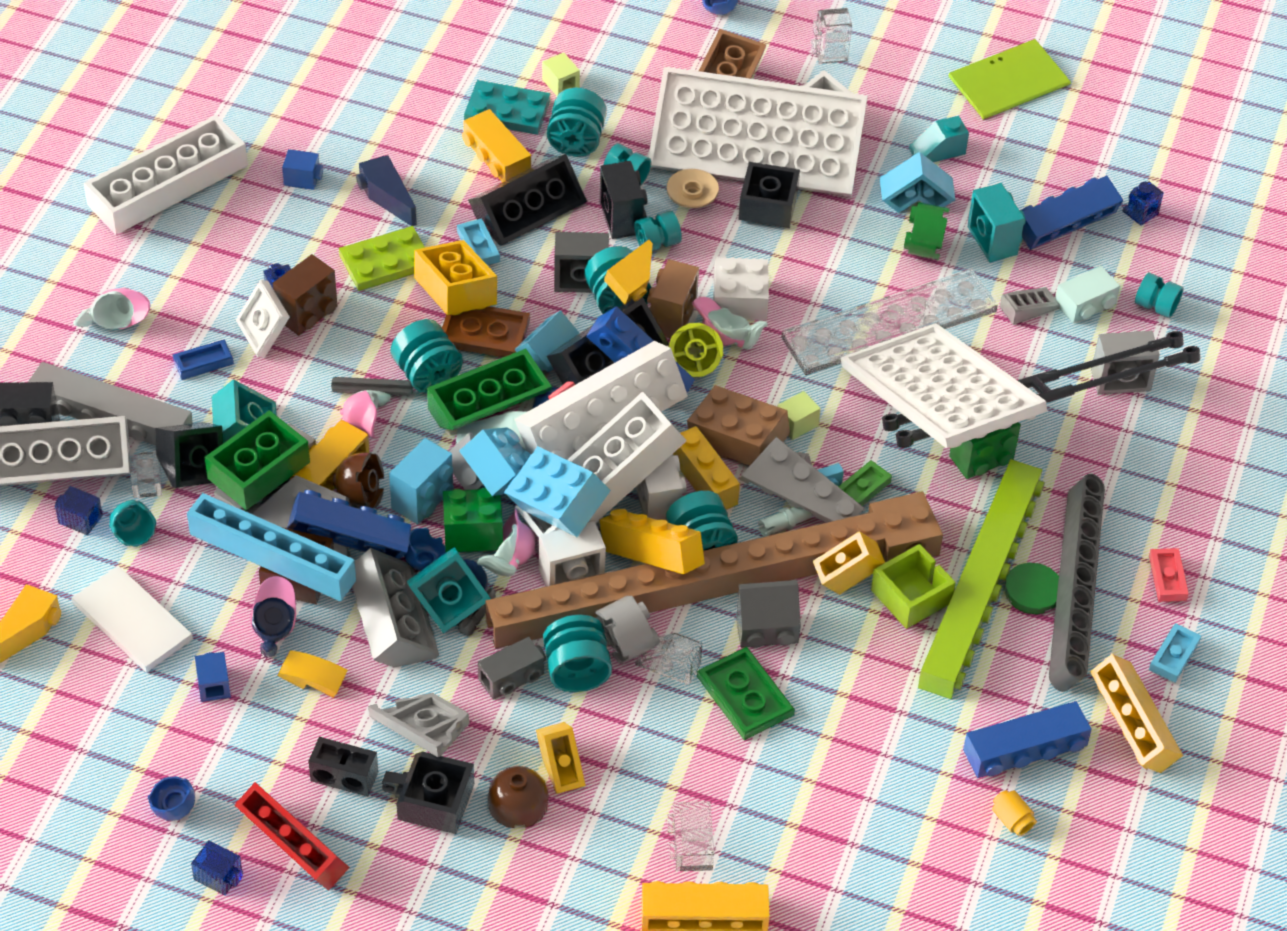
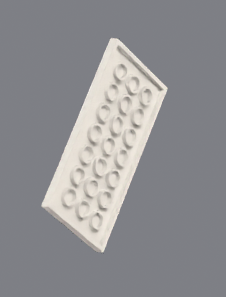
[648,66,868,197]
[840,323,1047,448]

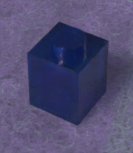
[55,486,103,536]
[191,840,243,896]

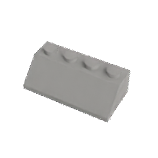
[352,548,439,668]

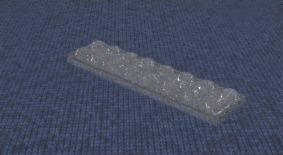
[781,269,998,376]

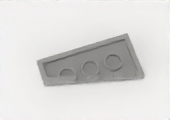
[739,437,864,523]

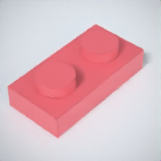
[1149,548,1189,602]

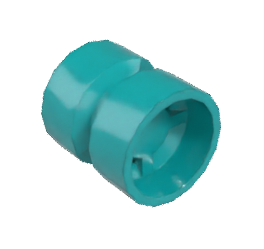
[603,143,652,185]
[634,210,682,251]
[1135,272,1184,318]

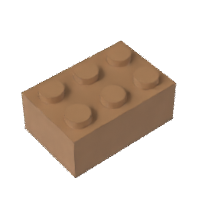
[687,385,790,466]

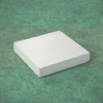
[236,280,290,358]

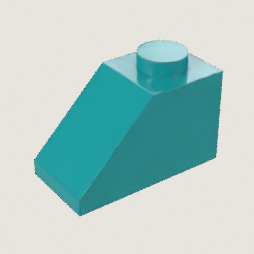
[909,115,969,162]

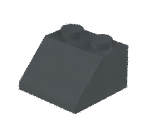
[736,580,801,648]

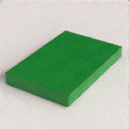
[697,647,795,740]

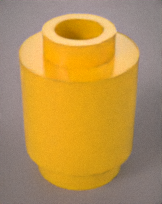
[992,790,1037,836]

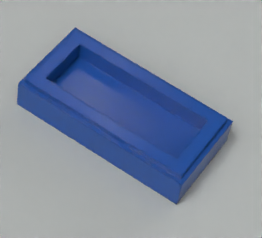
[172,339,234,380]

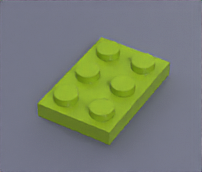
[339,226,425,291]

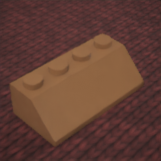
[699,29,767,79]

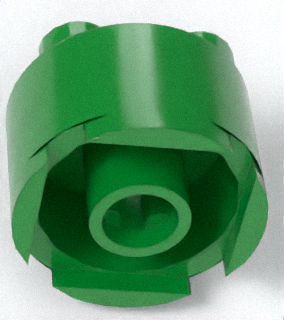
[904,202,950,260]

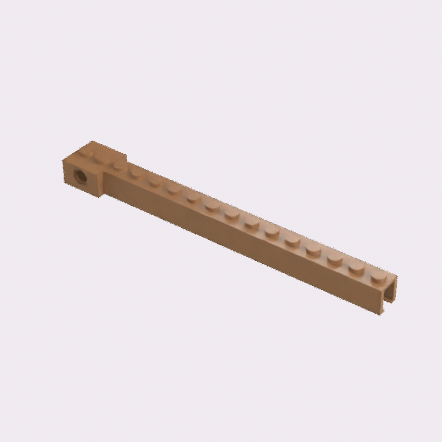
[485,491,943,649]

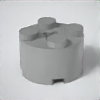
[595,595,660,664]

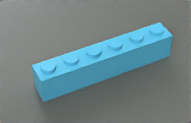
[187,493,356,601]

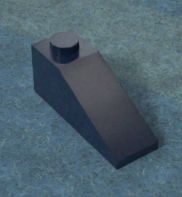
[356,155,417,226]

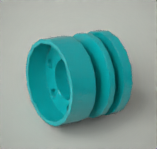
[547,87,607,157]
[585,246,651,314]
[390,319,463,393]
[666,491,738,551]
[543,615,612,693]

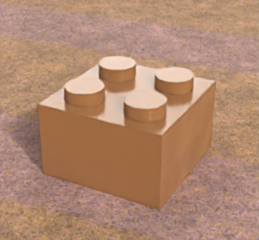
[647,259,699,339]

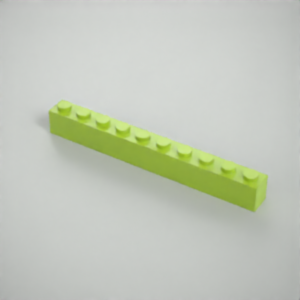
[918,459,1045,699]

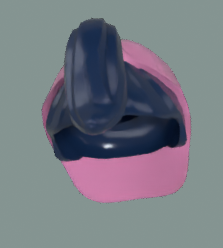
[250,576,296,658]

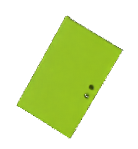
[948,39,1071,120]

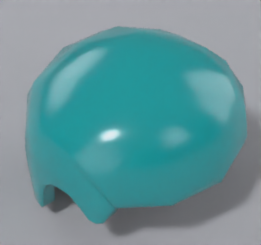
[109,500,156,547]

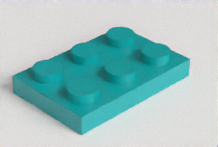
[464,80,551,135]

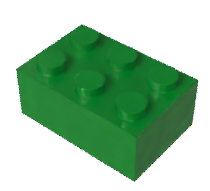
[205,410,310,510]

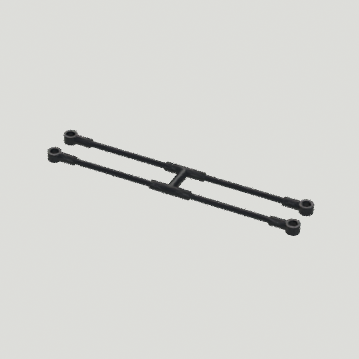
[882,331,1201,448]

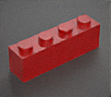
[234,782,350,891]

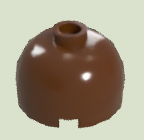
[333,452,384,509]
[487,766,549,828]

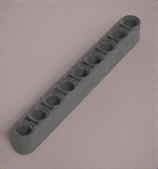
[1049,474,1105,692]

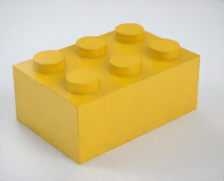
[414,240,497,315]

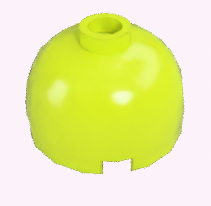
[668,323,723,377]

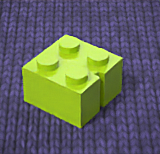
[871,544,956,629]

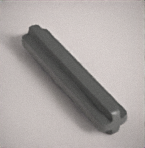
[331,377,413,396]

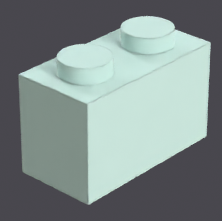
[1055,266,1120,323]

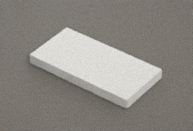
[72,566,193,673]

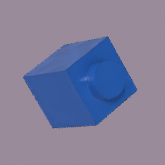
[282,149,323,190]
[194,652,231,702]

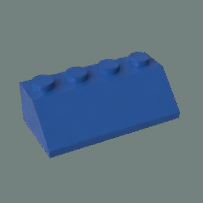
[287,490,411,559]

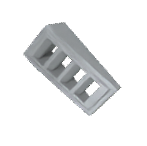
[1000,287,1060,325]

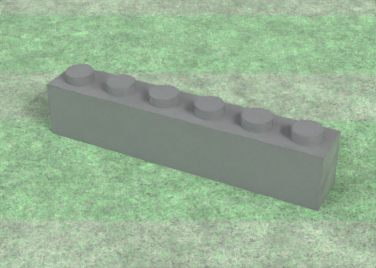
[28,362,193,445]

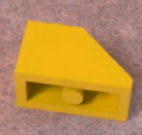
[604,240,653,304]
[536,722,586,794]

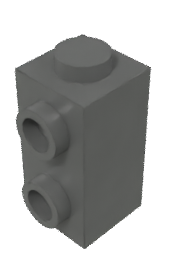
[478,637,546,700]

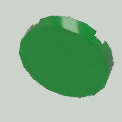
[1004,562,1059,615]

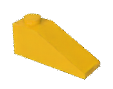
[0,584,61,663]

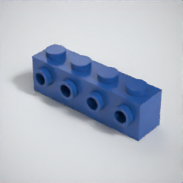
[1022,175,1123,250]
[586,306,695,393]
[963,701,1092,779]

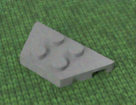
[252,475,350,557]
[368,693,470,757]

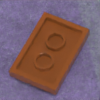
[442,306,530,357]

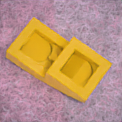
[277,650,348,698]

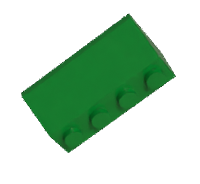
[427,349,552,430]

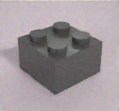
[554,232,609,293]

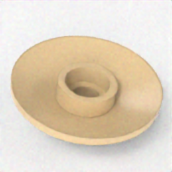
[667,169,719,208]

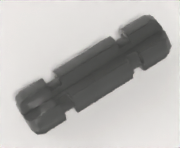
[458,586,496,636]

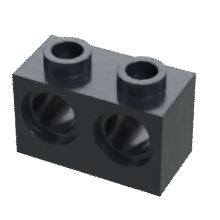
[308,737,378,797]

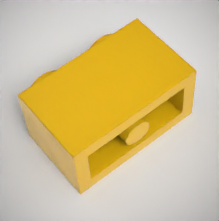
[813,531,885,595]

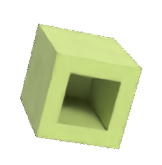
[542,53,580,96]
[777,391,821,440]

